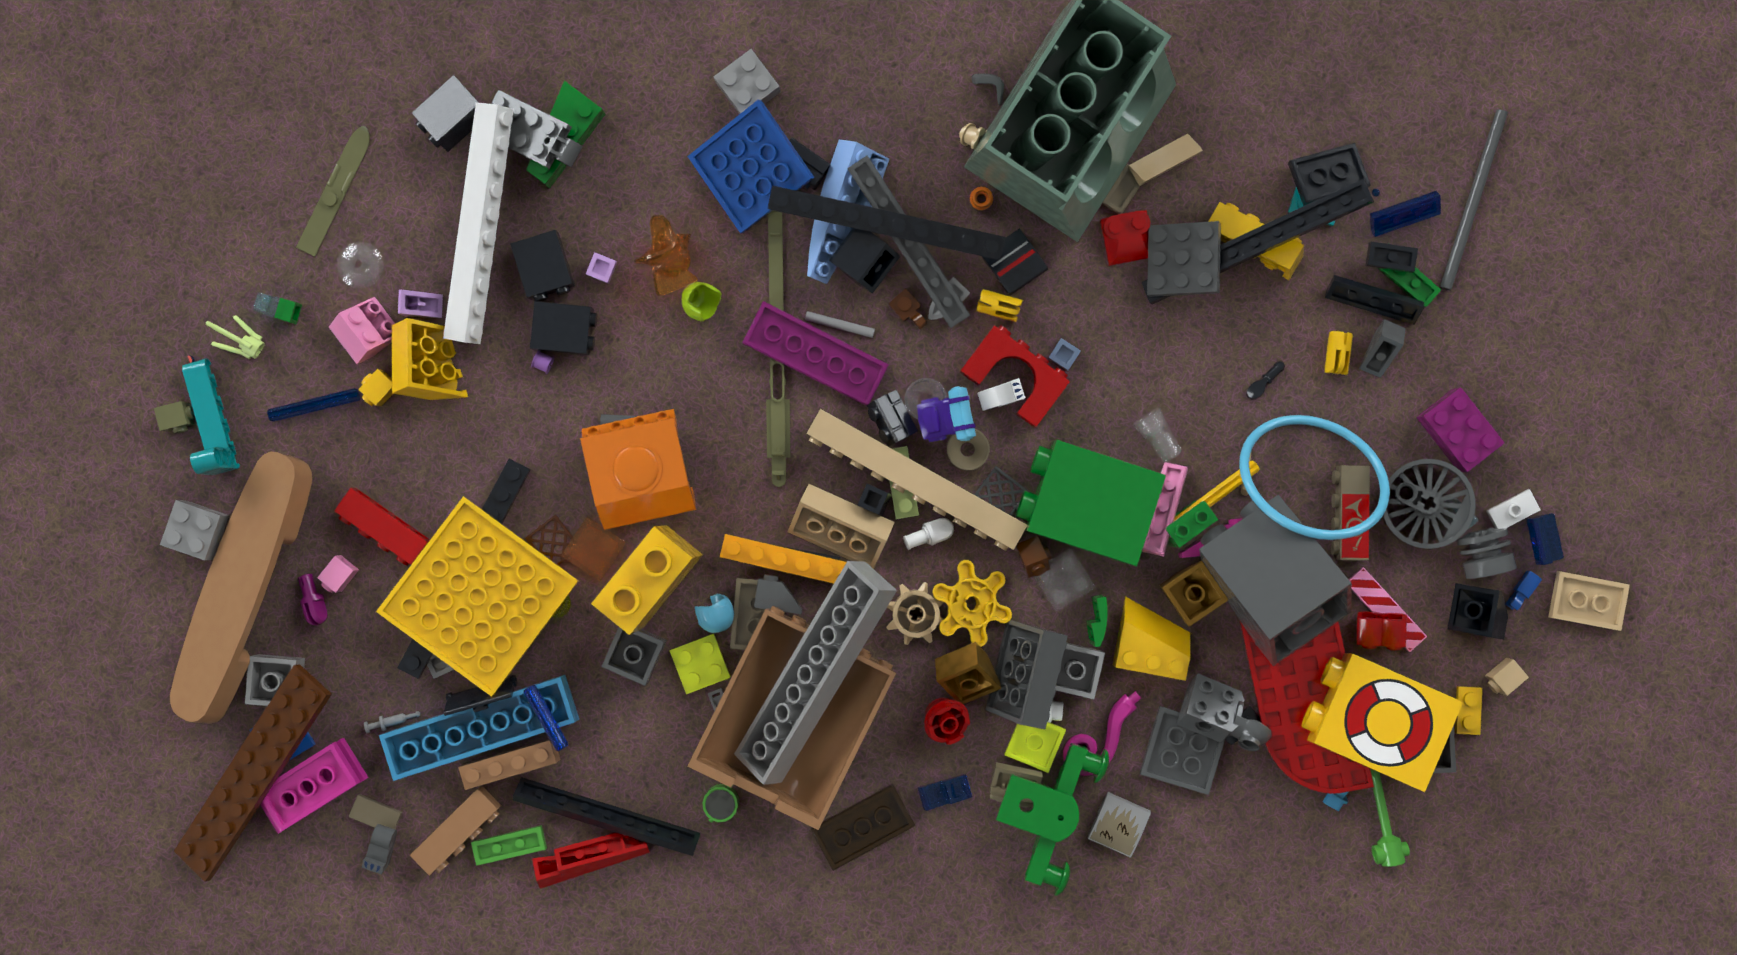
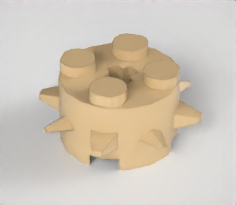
[887,582,944,645]

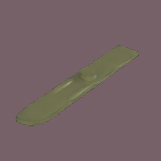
[296,126,370,257]

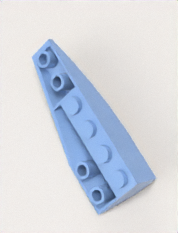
[807,139,889,284]

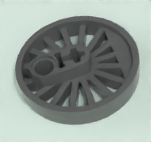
[1383,459,1476,549]

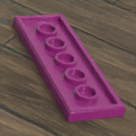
[742,301,889,406]

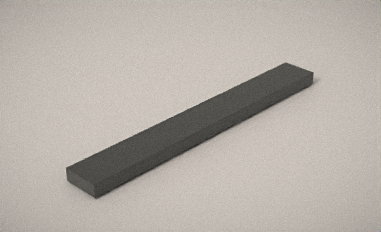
[847,155,970,328]

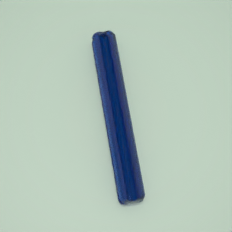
[267,388,360,422]

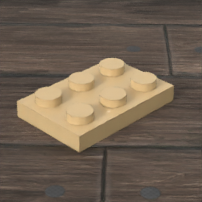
[1548,571,1630,631]

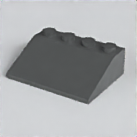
[985,620,1068,729]

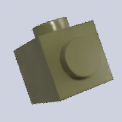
[154,401,196,434]

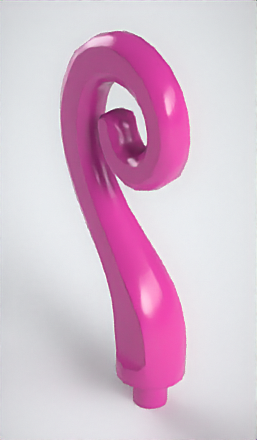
[1063,691,1141,776]

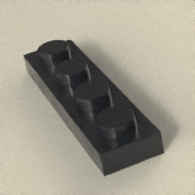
[1325,275,1424,325]

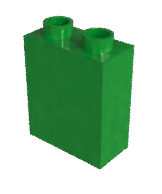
[1016,440,1166,566]

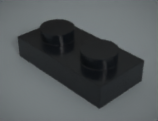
[1365,241,1418,273]

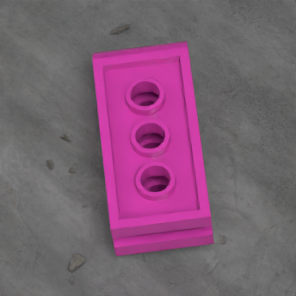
[260,738,369,834]

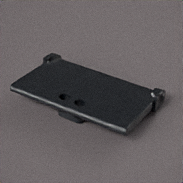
[444,675,517,716]

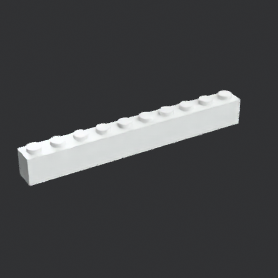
[443,102,513,344]

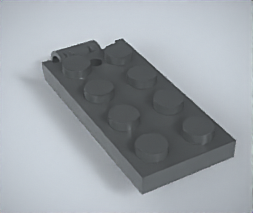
[491,90,583,169]

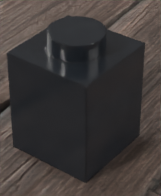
[857,484,892,516]

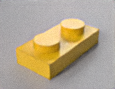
[1455,686,1482,735]

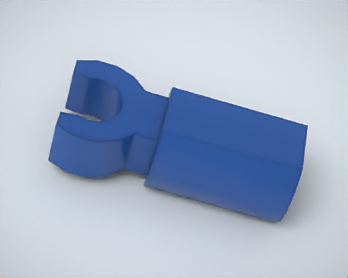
[1505,571,1542,610]

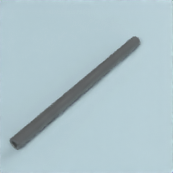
[1440,109,1508,291]

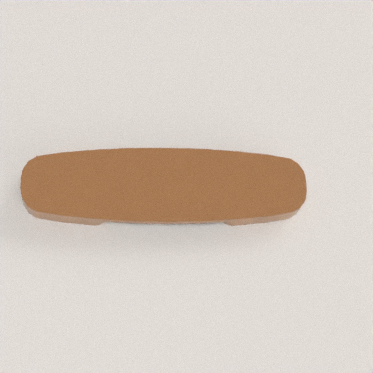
[170,451,312,724]

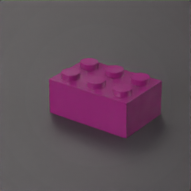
[1416,387,1504,472]

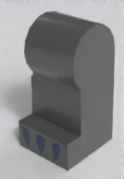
[362,824,397,875]

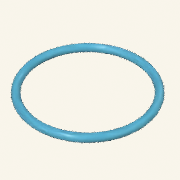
[1239,415,1390,540]

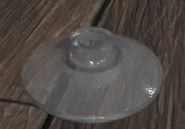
[337,242,384,288]

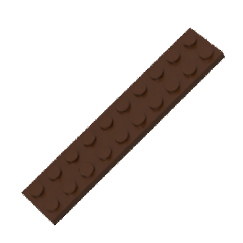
[174,664,332,882]

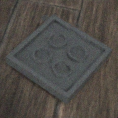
[1147,221,1221,297]
[1140,706,1225,795]

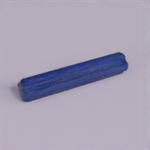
[524,685,568,751]

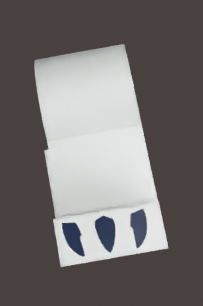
[977,378,1025,411]

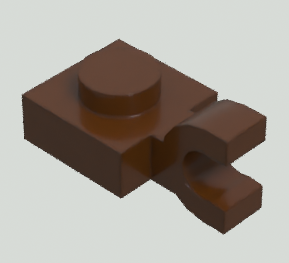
[888,288,927,329]

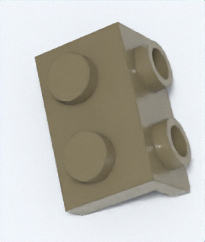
[990,762,1042,808]

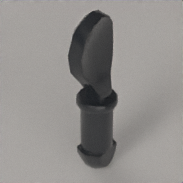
[1246,361,1285,400]

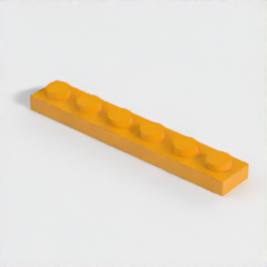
[720,534,847,583]

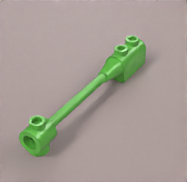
[1370,769,1410,867]

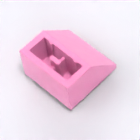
[329,297,395,364]

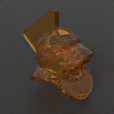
[634,215,698,296]

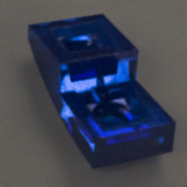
[917,774,972,811]

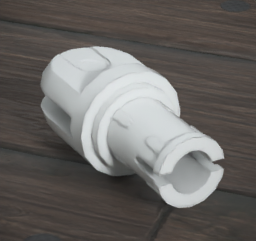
[903,518,954,550]

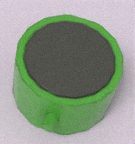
[703,784,739,823]

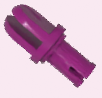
[297,574,327,626]

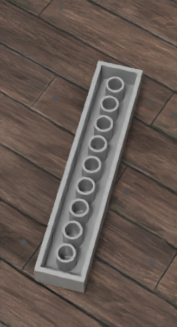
[734,561,897,785]

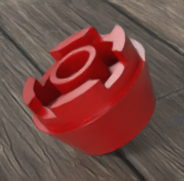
[924,698,970,745]

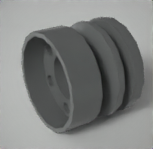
[1456,528,1517,579]

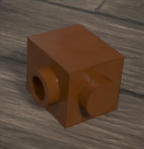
[1016,536,1052,578]

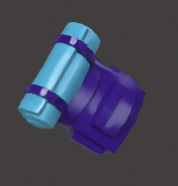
[917,386,976,442]

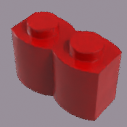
[1357,612,1407,650]

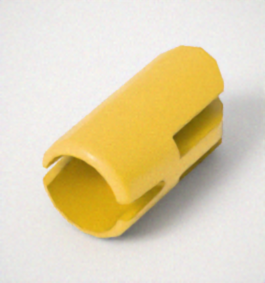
[977,289,1023,322]
[1324,331,1353,375]

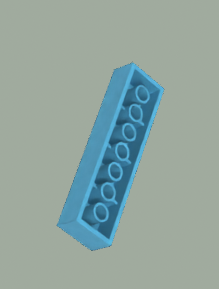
[379,675,579,781]

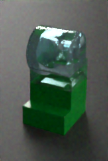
[253,292,302,324]

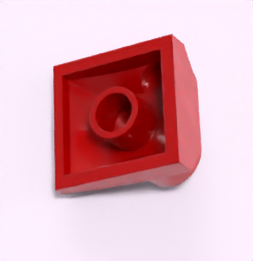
[1100,210,1151,266]

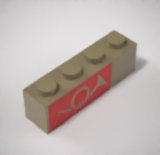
[1331,465,1370,560]

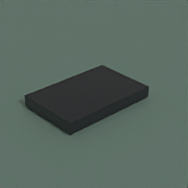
[1288,143,1371,206]

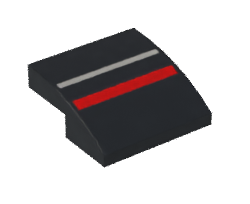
[982,228,1048,296]

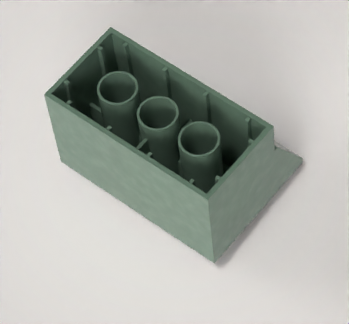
[964,0,1176,242]

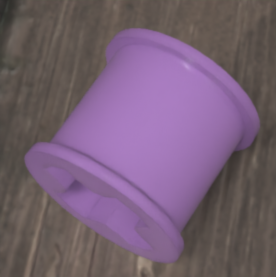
[531,350,555,374]

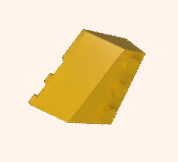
[392,318,468,400]
[1112,596,1190,681]

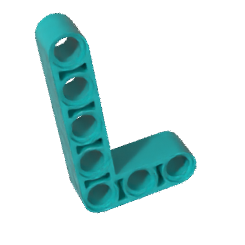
[182,358,240,475]

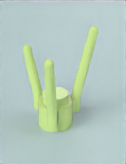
[206,315,265,359]

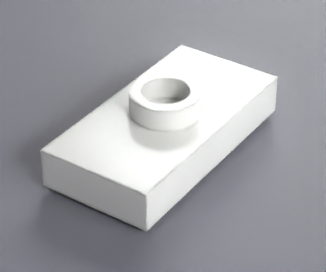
[1486,489,1540,529]

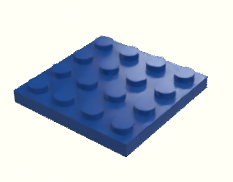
[687,100,815,233]

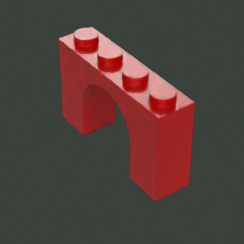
[960,325,1070,428]

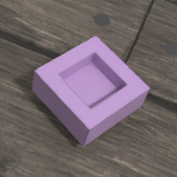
[586,252,617,284]

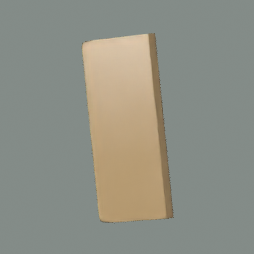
[1128,134,1203,186]

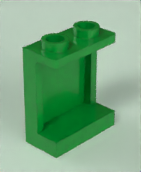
[1165,500,1218,548]

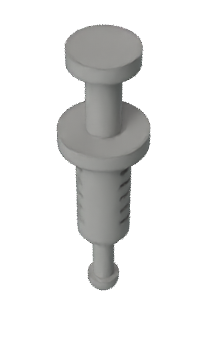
[364,711,420,734]

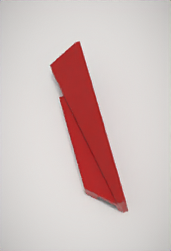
[532,833,650,889]

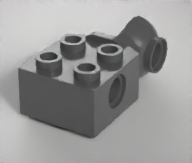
[1177,673,1272,751]

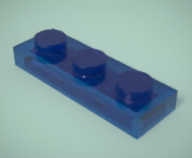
[1370,191,1441,237]

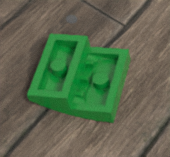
[1086,595,1108,647]

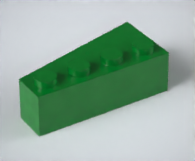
[526,81,606,188]

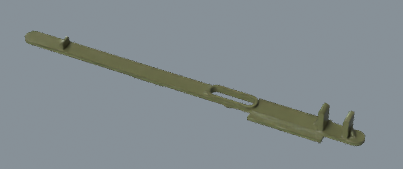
[766,210,790,487]

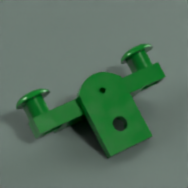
[996,743,1109,896]

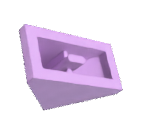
[398,290,443,318]

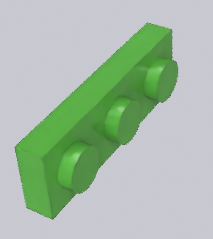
[471,825,547,866]

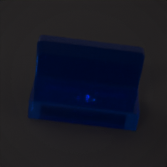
[1526,513,1564,565]

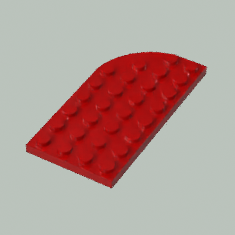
[1239,599,1374,794]

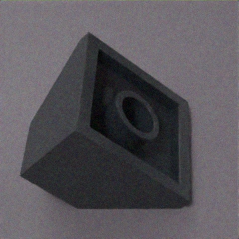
[1447,583,1508,640]

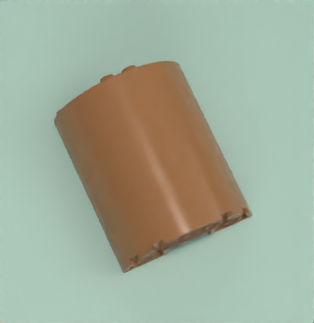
[687,606,896,830]

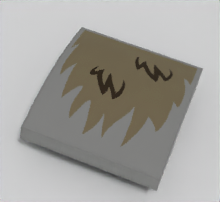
[1088,792,1151,858]

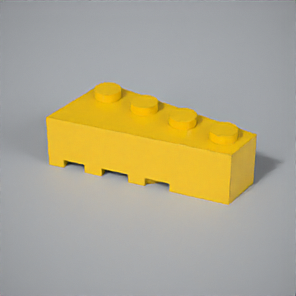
[1208,202,1304,280]

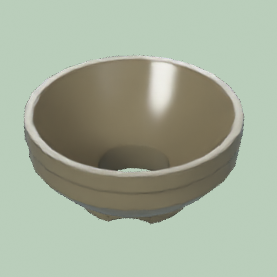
[947,429,990,470]

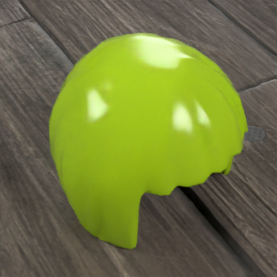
[681,282,722,322]

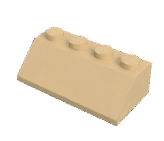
[788,484,895,569]

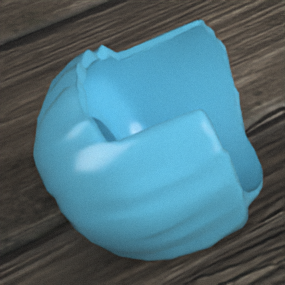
[695,594,734,633]

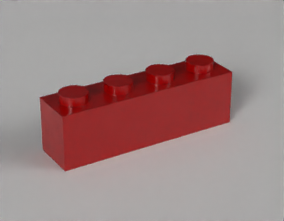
[334,488,430,566]

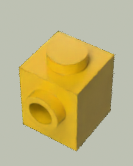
[358,369,393,406]

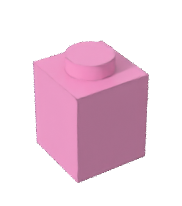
[317,555,359,593]

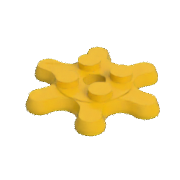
[932,560,1012,647]

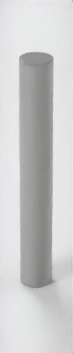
[805,311,875,338]

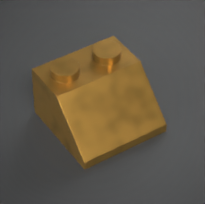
[1159,561,1228,627]
[935,642,1001,704]

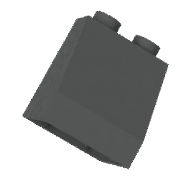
[1199,495,1352,666]

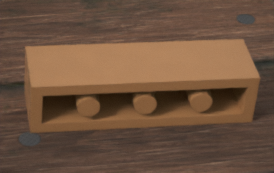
[458,737,561,790]
[410,786,502,876]

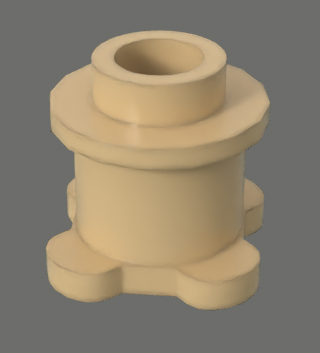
[959,123,987,150]

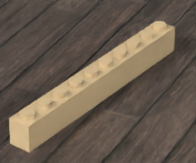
[806,409,1027,551]

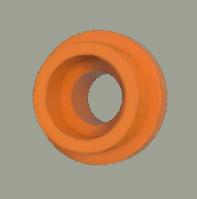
[970,187,993,211]

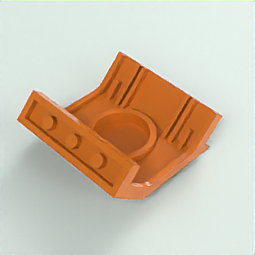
[580,409,696,530]

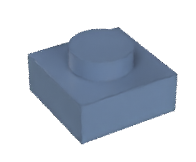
[1048,338,1081,371]

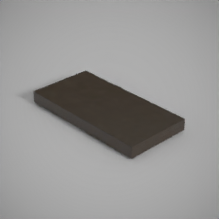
[810,784,915,871]

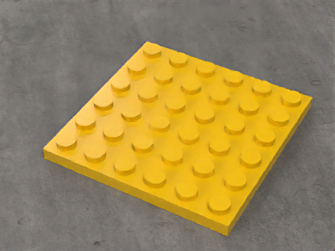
[376,496,579,697]

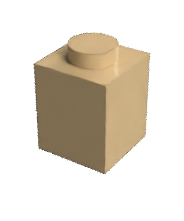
[1485,658,1529,696]

